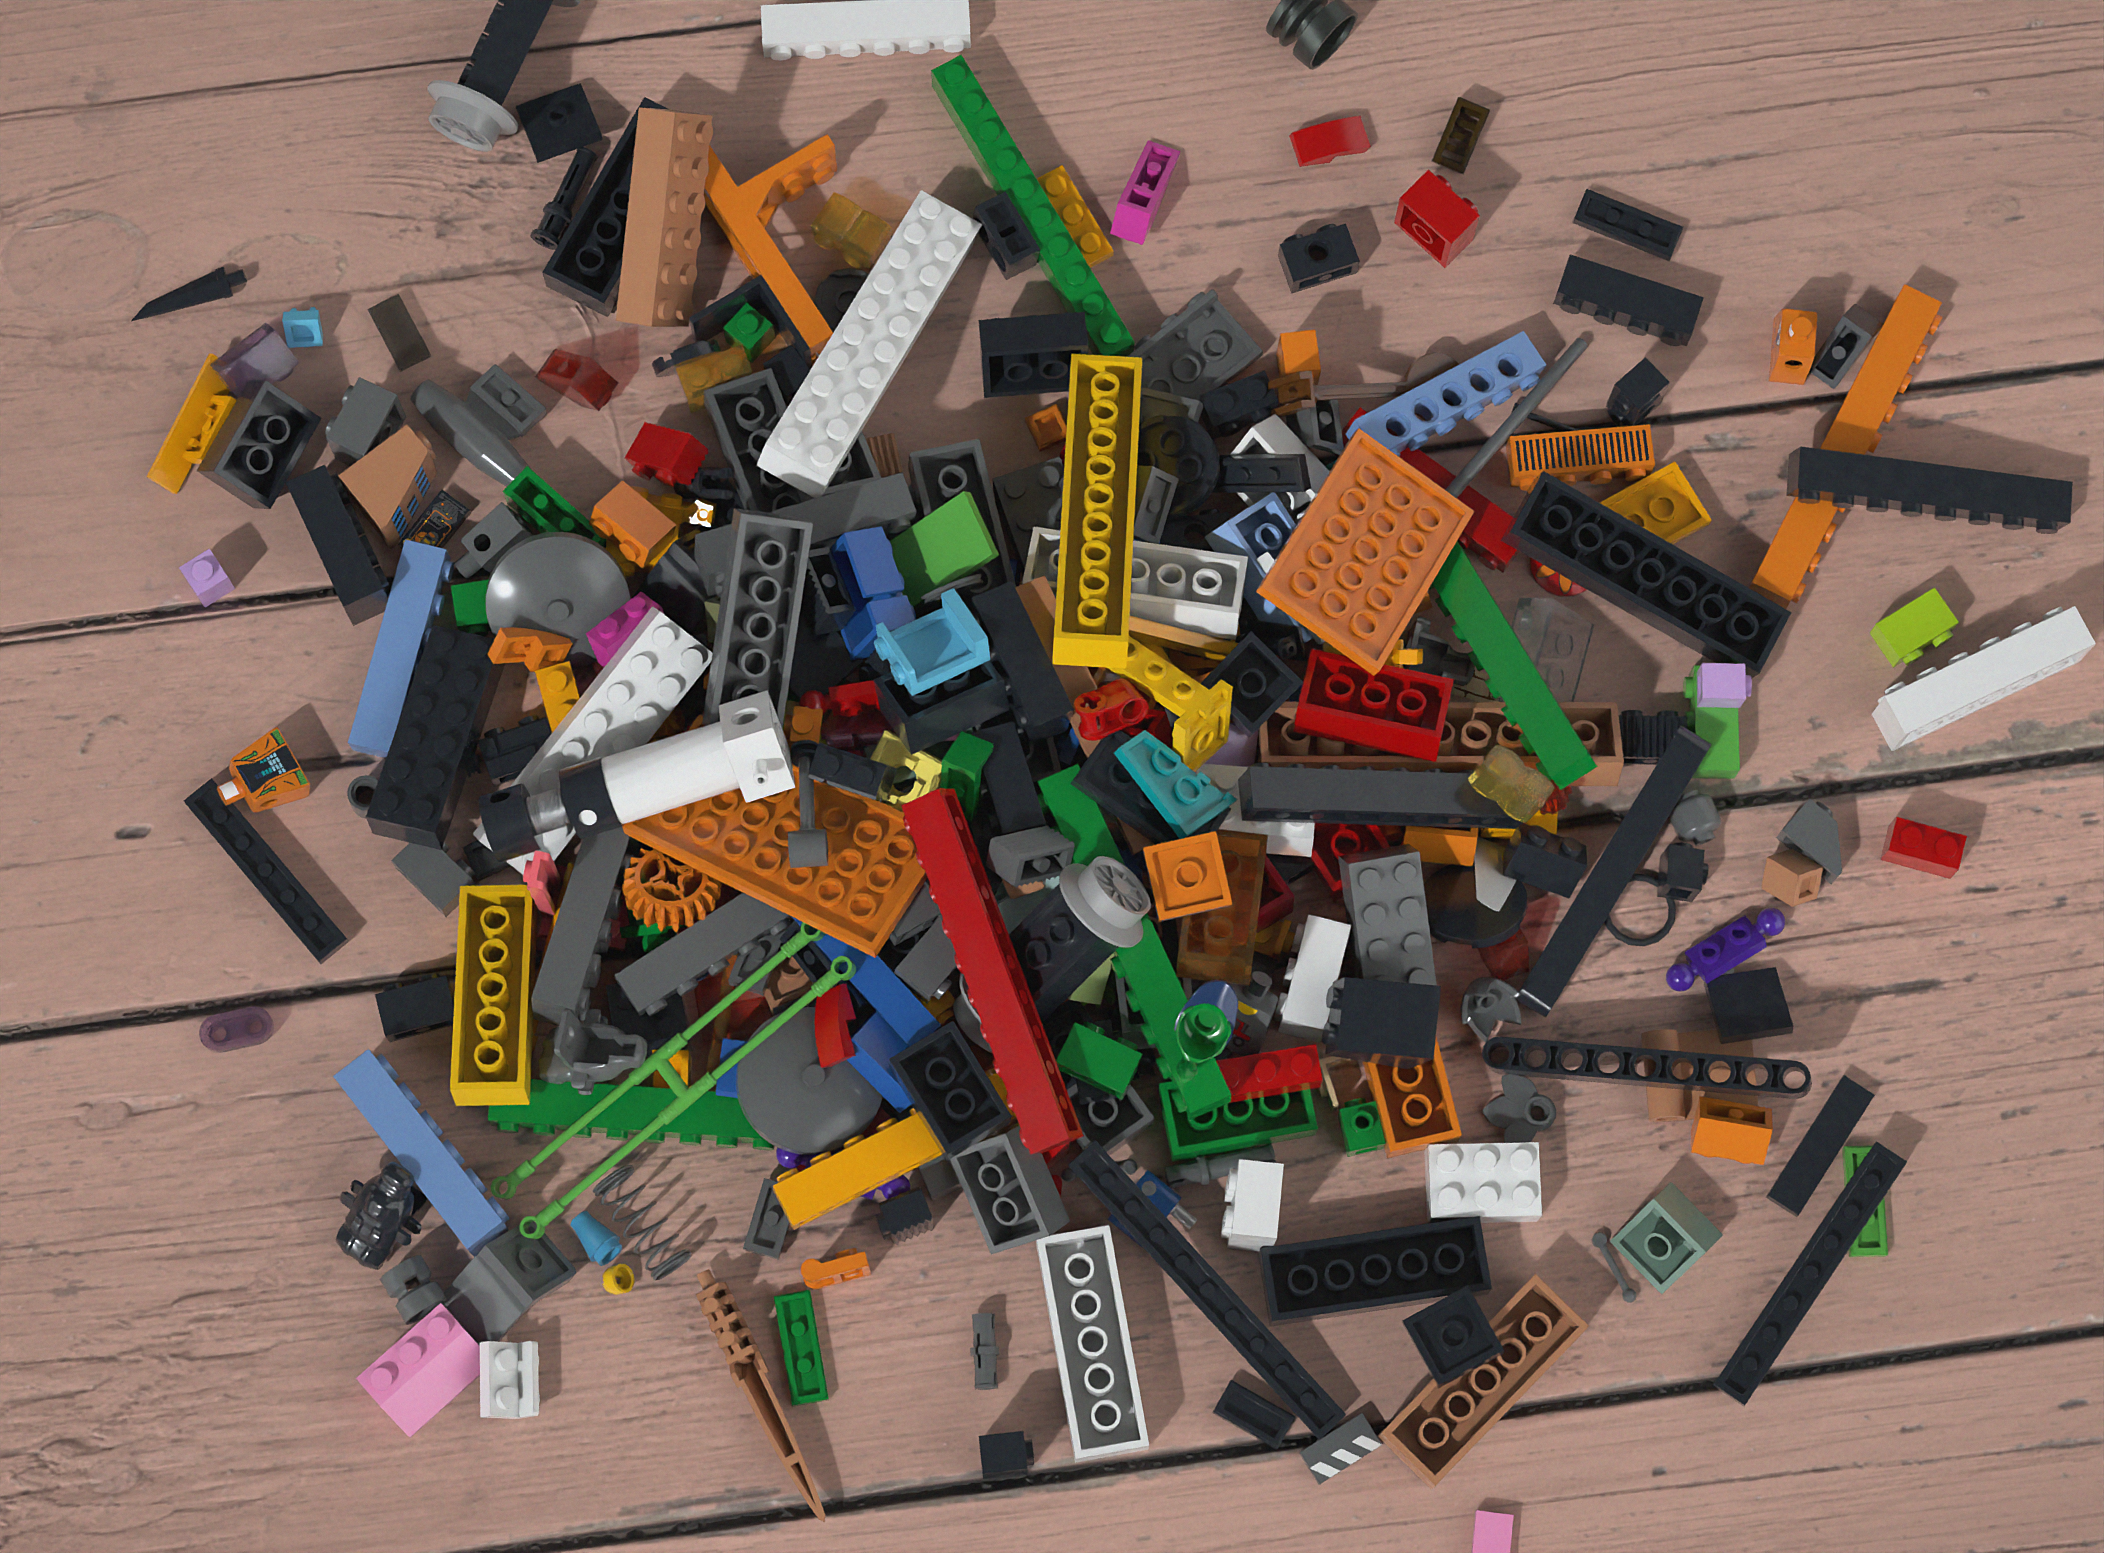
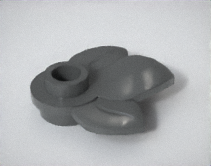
[1482,1074,1556,1143]

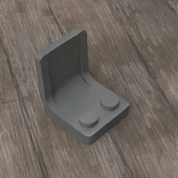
[444,1222,576,1346]

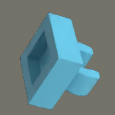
[282,307,323,348]

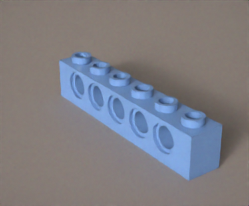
[1346,331,1546,457]

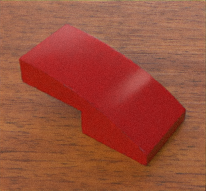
[1289,116,1371,167]
[815,984,856,1068]

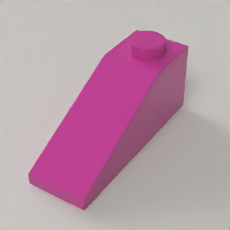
[1110,140,1180,245]

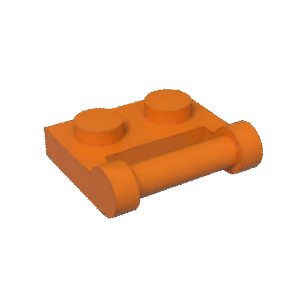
[801,1248,871,1290]

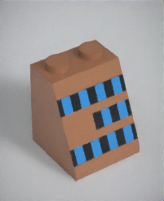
[338,424,437,549]

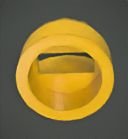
[602,1264,634,1295]

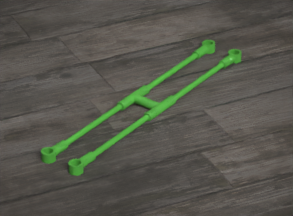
[491,922,856,1240]

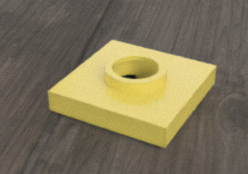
[870,730,942,813]

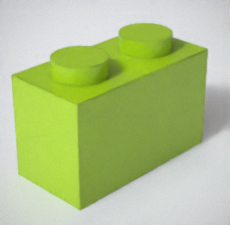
[1870,587,1959,668]

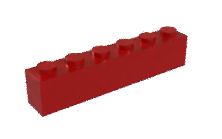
[1335,407,1520,573]

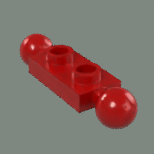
[799,680,880,717]

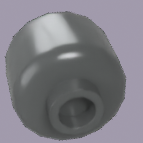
[1669,790,1722,846]

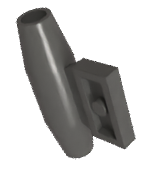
[410,364,546,487]

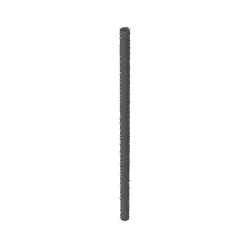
[1445,338,1588,498]

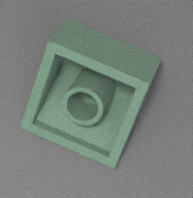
[1610,1182,1723,1294]

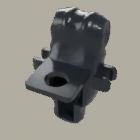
[336,1162,427,1270]

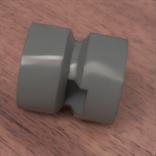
[380,1255,447,1325]

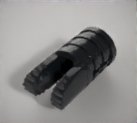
[674,467,734,500]

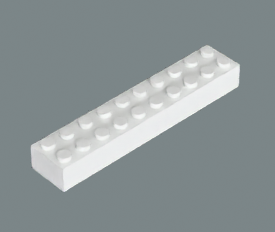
[756,190,982,498]

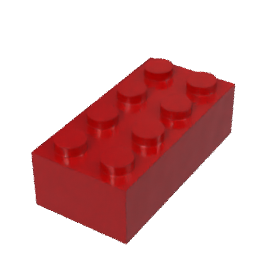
[1294,649,1454,762]

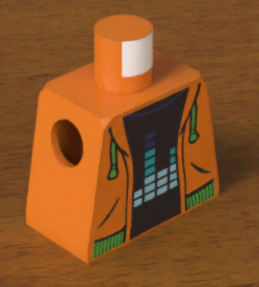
[217,727,310,813]

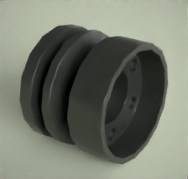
[1266,0,1358,70]

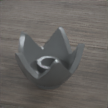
[1460,977,1522,1042]

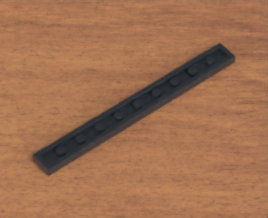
[1068,1140,1346,1440]

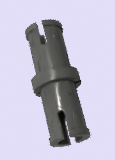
[970,1313,1000,1390]

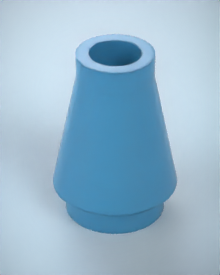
[570,1211,622,1266]

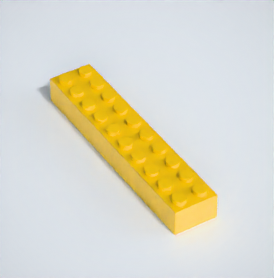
[1053,354,1142,668]

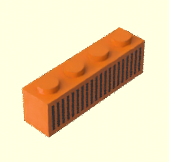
[1506,424,1655,491]

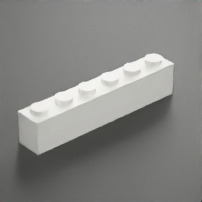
[761,0,971,61]

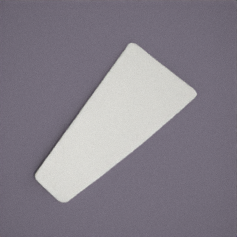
[1474,836,1516,911]

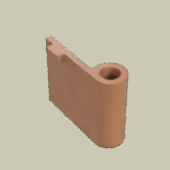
[1641,1029,1758,1122]

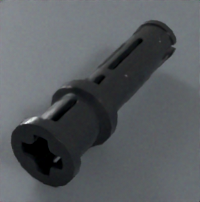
[530,147,598,250]

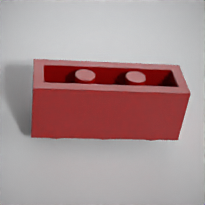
[1216,1044,1323,1103]

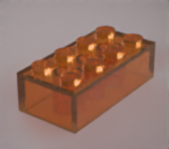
[1176,829,1268,986]

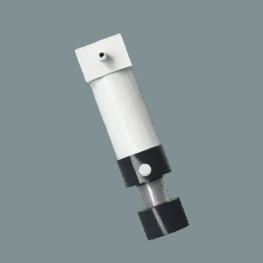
[479,690,795,862]

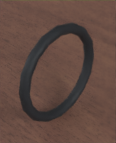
[1604,873,1676,947]

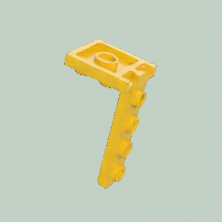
[1107,635,1233,772]

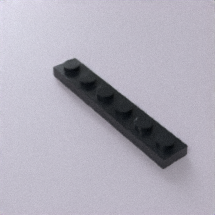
[184,778,349,964]

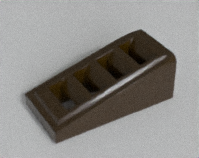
[1431,97,1490,175]

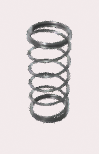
[593,1165,692,1281]

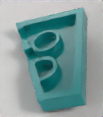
[1114,730,1238,839]

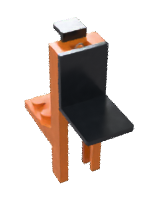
[689,134,837,370]

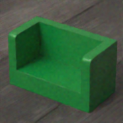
[940,731,993,822]

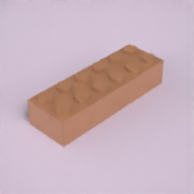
[616,107,713,327]
[1378,1274,1589,1489]

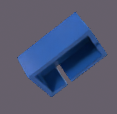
[831,526,916,661]

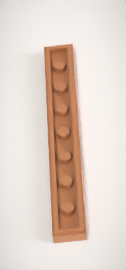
[1015,575,1156,856]

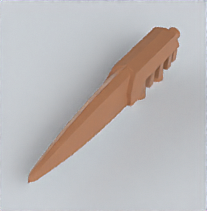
[696,1269,826,1523]

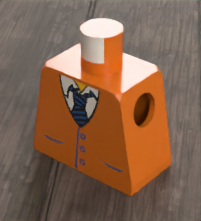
[1769,309,1817,385]

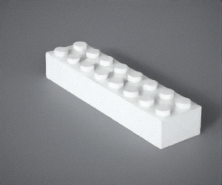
[473,606,713,875]

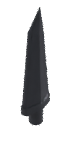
[131,267,247,321]

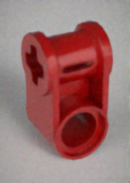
[1074,678,1149,741]

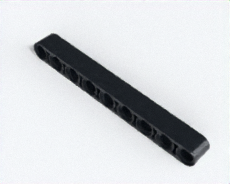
[1515,726,1712,1018]
[1482,1036,1812,1099]

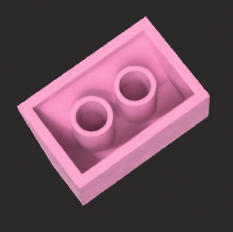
[356,1303,480,1438]

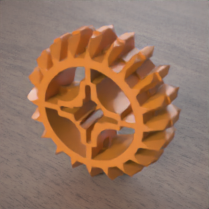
[622,847,722,933]

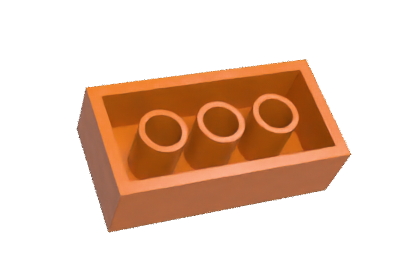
[1362,1036,1462,1159]

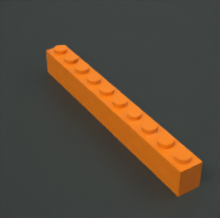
[1749,284,1942,609]

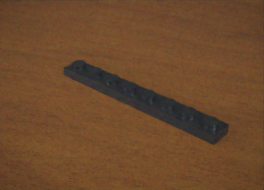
[1713,1141,1907,1407]

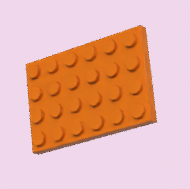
[1256,428,1474,676]

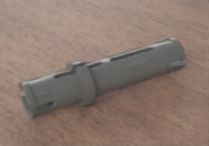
[1164,1143,1276,1189]

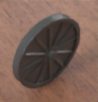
[921,574,984,606]

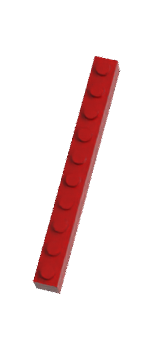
[901,788,1084,1155]

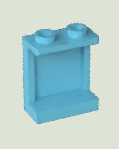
[874,588,990,696]

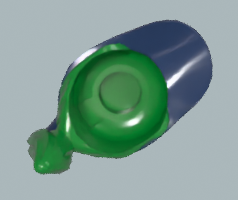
[1174,980,1238,1083]

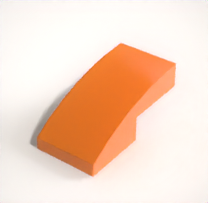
[488,627,573,672]

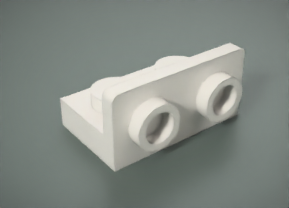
[480,1341,540,1419]

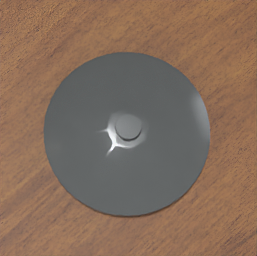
[486,532,630,670]
[736,1007,882,1155]

